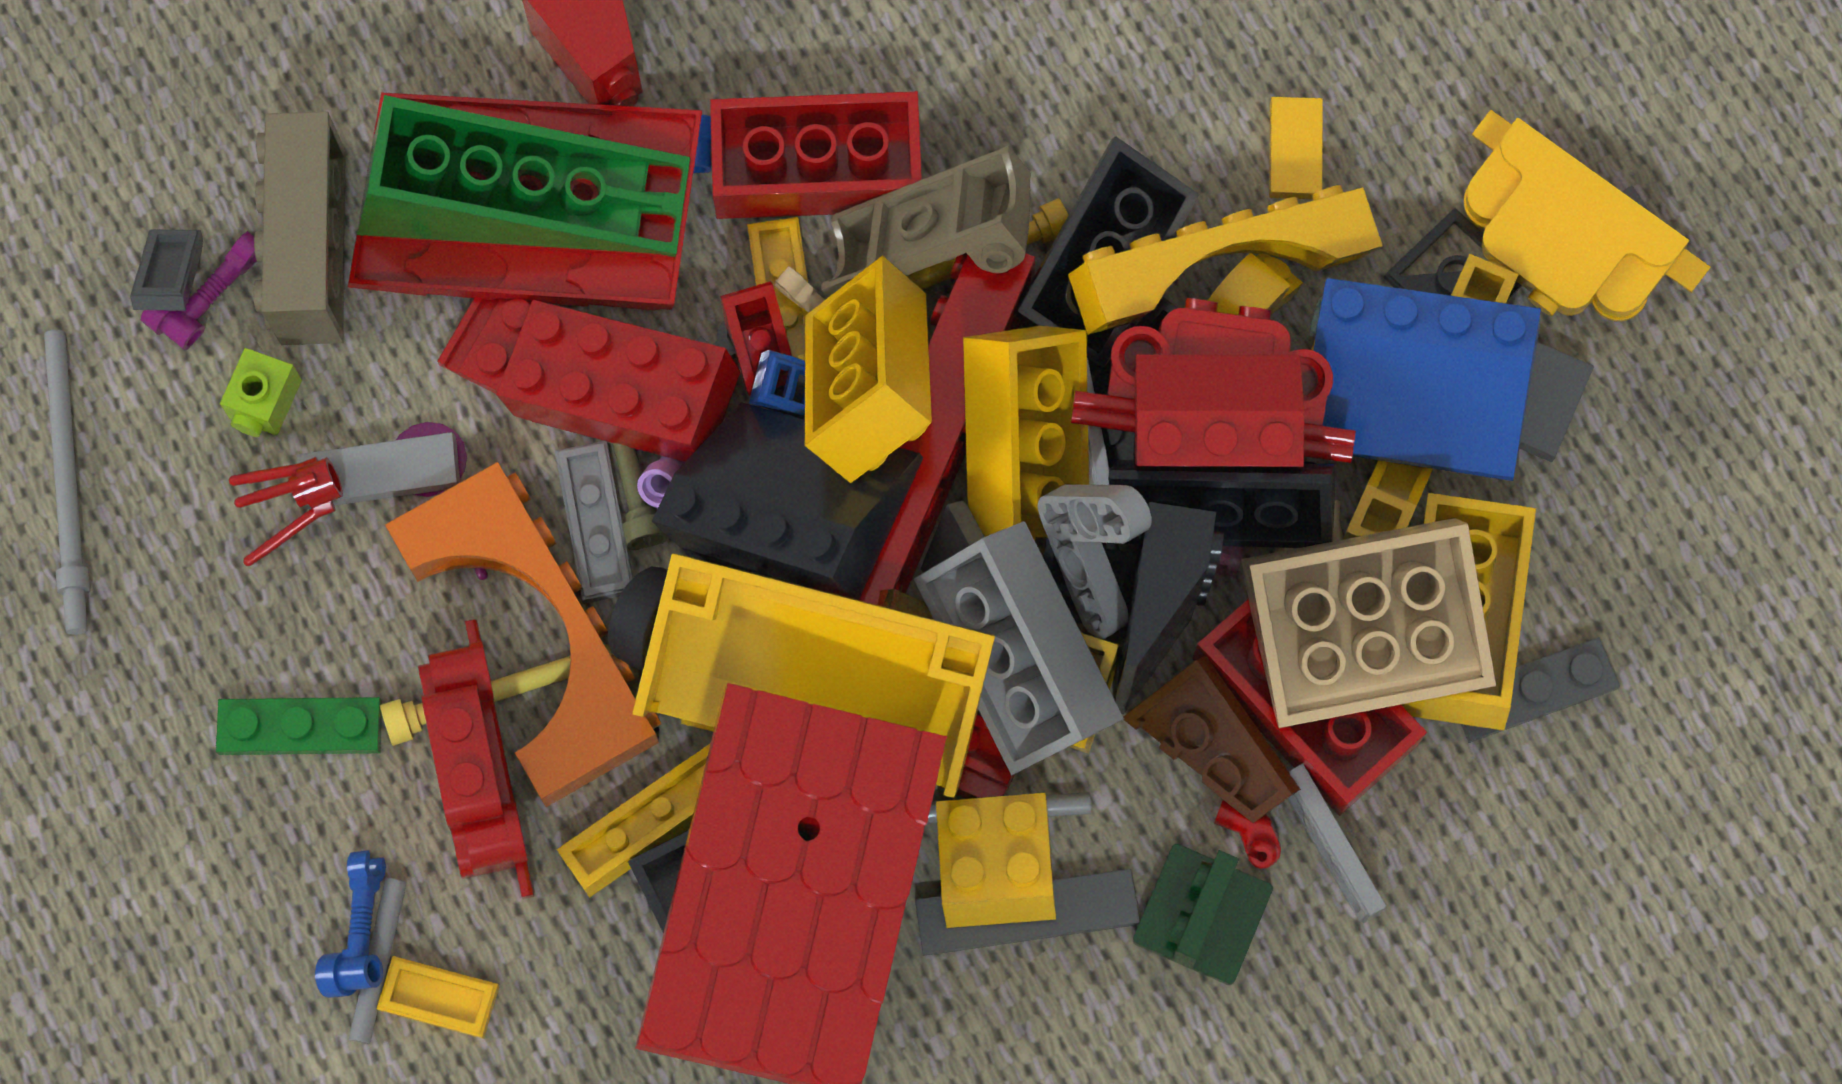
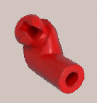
[1214,800,1281,869]

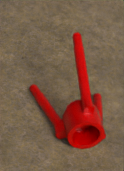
[228,457,343,566]

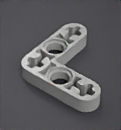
[1038,484,1152,639]

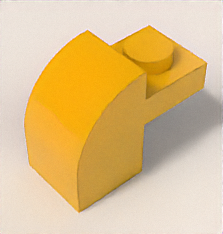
[1207,253,1303,315]

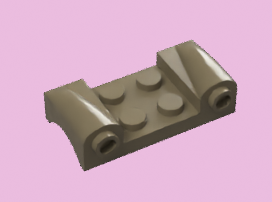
[821,146,1031,297]

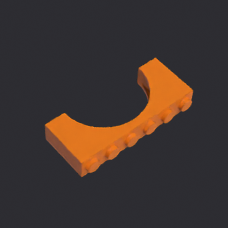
[385,462,662,807]

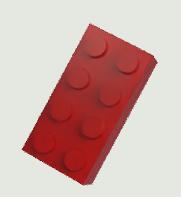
[710,91,922,219]
[496,300,740,462]
[1192,598,1427,816]

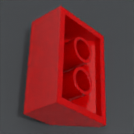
[1135,354,1304,467]

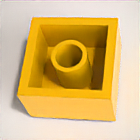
[936,793,1056,928]

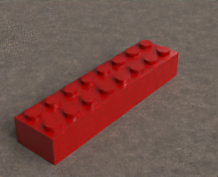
[859,253,1035,611]

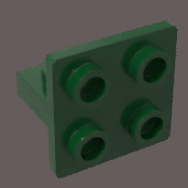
[1133,844,1273,985]

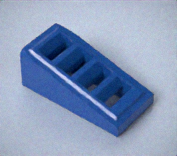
[749,350,805,419]

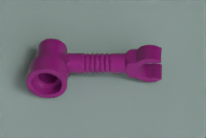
[140,231,257,350]

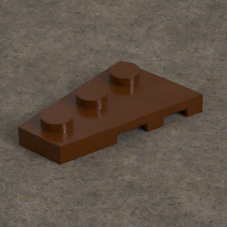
[1123,655,1301,823]

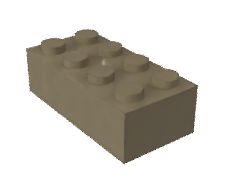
[253,111,345,345]

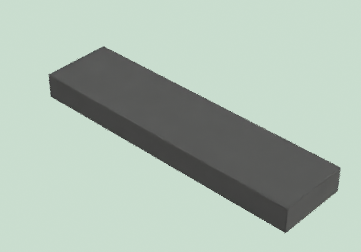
[915,869,1140,956]

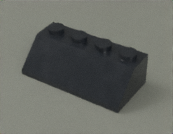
[1014,137,1200,373]
[1108,460,1335,548]

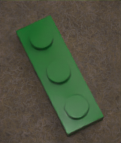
[216,697,382,755]

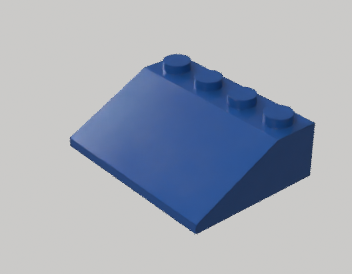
[1313,278,1541,481]

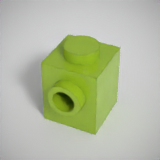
[219,348,302,437]

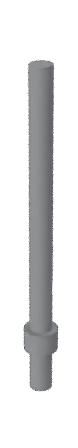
[44,330,90,635]

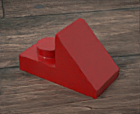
[720,281,799,396]

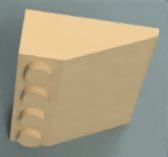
[1241,518,1496,728]

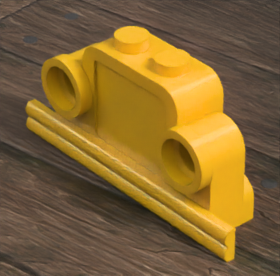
[1464,110,1711,322]

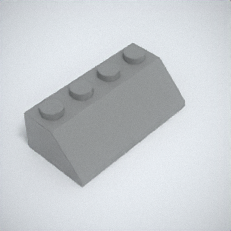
[914,521,1124,776]

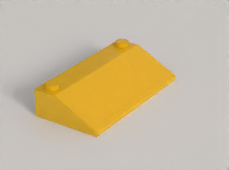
[632,553,995,798]

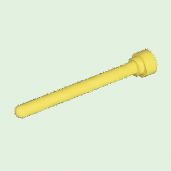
[379,643,613,746]

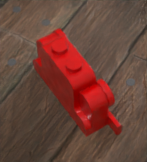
[1071,298,1356,463]
[418,620,534,899]

